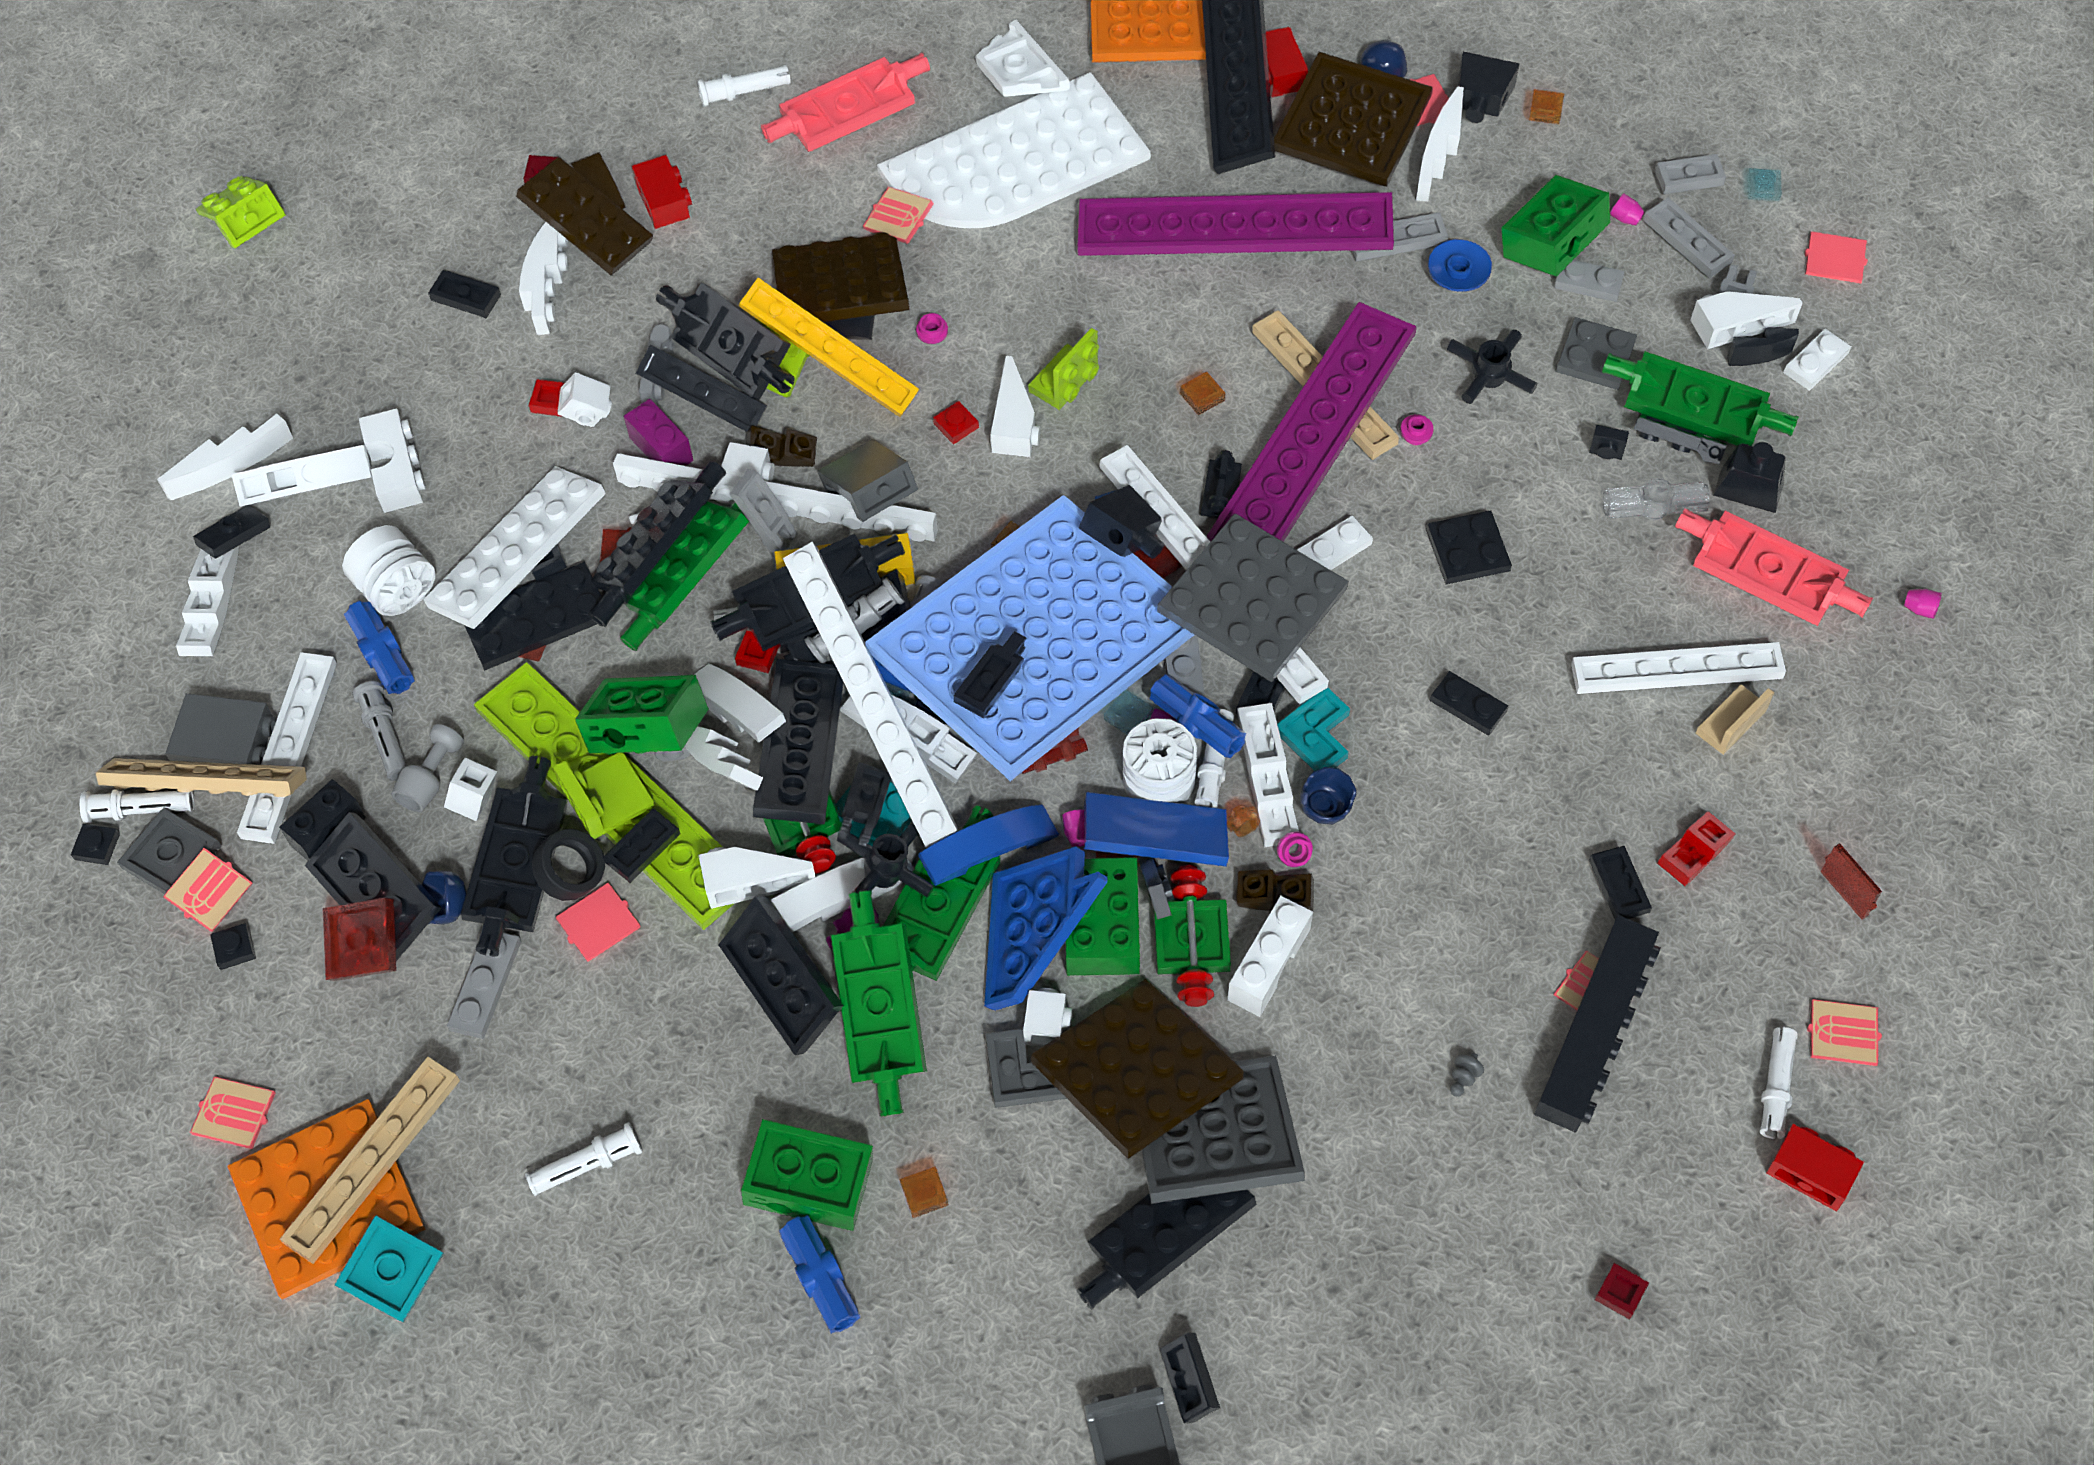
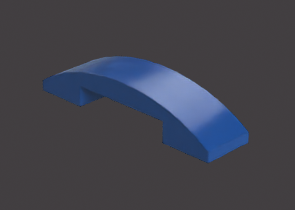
[918,805,1059,886]

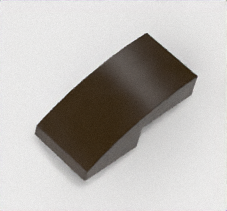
[571,152,626,209]
[746,425,817,467]
[1237,869,1314,911]

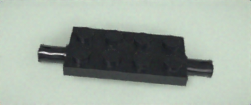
[656,282,795,400]
[588,461,726,627]
[710,533,905,651]
[461,756,568,957]
[1076,1189,1257,1310]

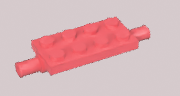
[761,53,930,152]
[1675,508,1873,626]

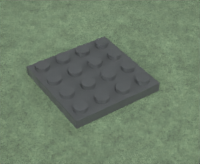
[1157,514,1349,682]
[1141,1056,1305,1204]

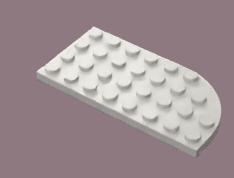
[877,72,1151,228]

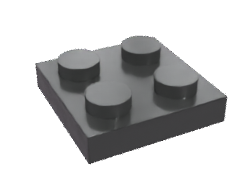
[1556,317,1637,390]
[117,808,222,894]

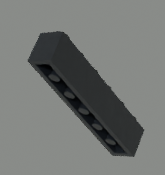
[1534,915,1661,1133]

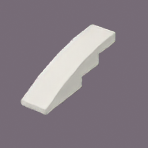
[1416,87,1464,201]
[157,414,293,500]
[176,546,239,656]
[694,663,786,742]
[1237,703,1299,848]
[684,727,763,791]
[771,858,914,932]

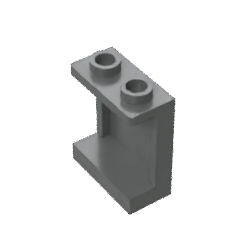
[818,439,919,522]
[165,693,276,765]
[1085,1384,1180,1465]

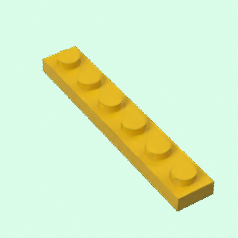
[739,278,919,417]

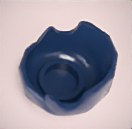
[1360,40,1408,78]
[1300,767,1357,825]
[422,870,467,925]

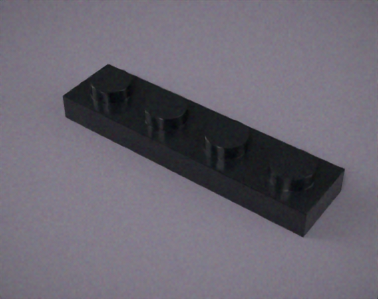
[635,345,767,432]

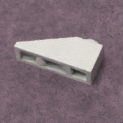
[1691,291,1802,349]
[991,356,1040,457]
[699,847,816,909]

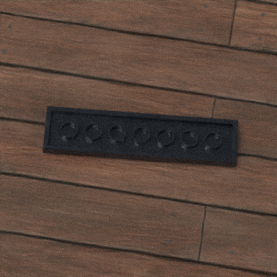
[1202,0,1275,174]

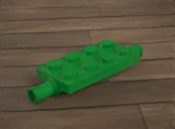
[1602,351,1799,446]
[619,502,749,651]
[883,805,1000,981]
[831,891,927,1117]

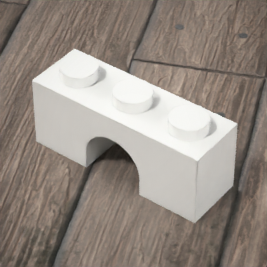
[358,408,426,513]
[1228,896,1313,1017]

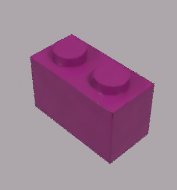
[624,399,694,466]

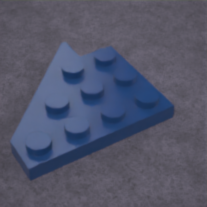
[984,846,1108,1010]

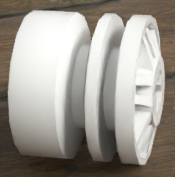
[342,525,436,616]
[1122,718,1197,804]

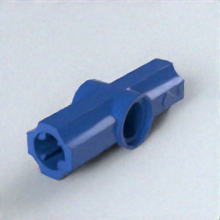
[344,601,415,694]
[1150,674,1247,758]
[779,1216,860,1333]

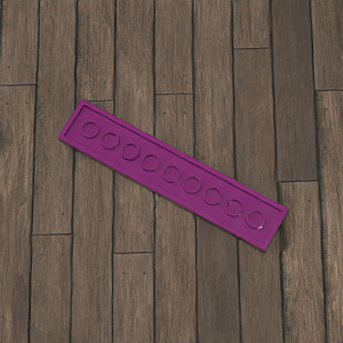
[1077,192,1394,256]
[1206,302,1416,542]

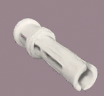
[697,65,791,107]
[80,789,194,823]
[525,1122,643,1196]

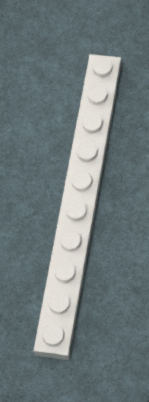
[1100,445,1329,705]
[613,453,938,542]
[783,542,959,849]

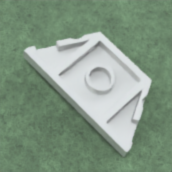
[976,20,1070,97]

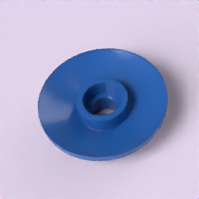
[1428,239,1492,292]

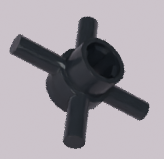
[1447,329,1538,404]
[837,824,935,898]

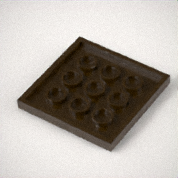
[1274,52,1433,187]
[772,232,910,322]
[1031,979,1244,1159]

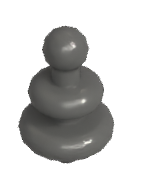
[1450,1053,1484,1097]

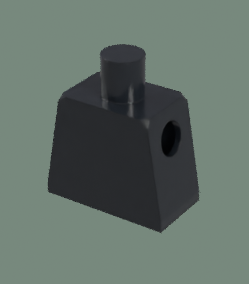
[1458,51,1520,123]
[1713,442,1786,513]
[1079,485,1165,559]

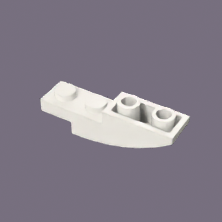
[519,222,568,335]
[231,445,372,507]
[840,695,977,784]

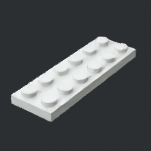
[423,466,606,629]

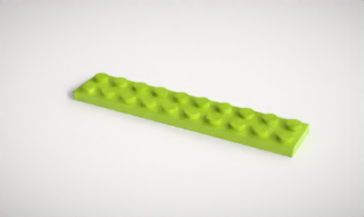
[473,662,735,930]

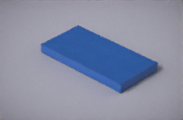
[1084,792,1229,867]

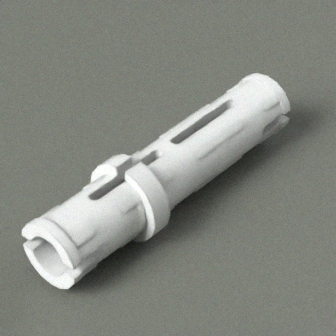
[1195,709,1234,808]
[1760,1027,1798,1139]

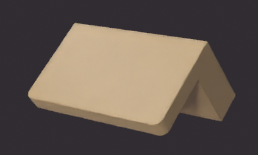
[1695,685,1774,755]

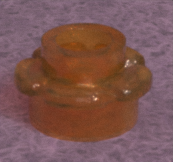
[1227,805,1260,837]

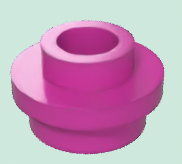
[916,313,948,344]
[1400,415,1434,445]
[1277,831,1313,867]

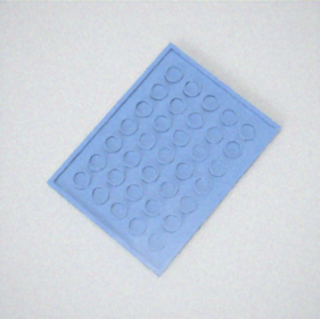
[865,495,1194,781]

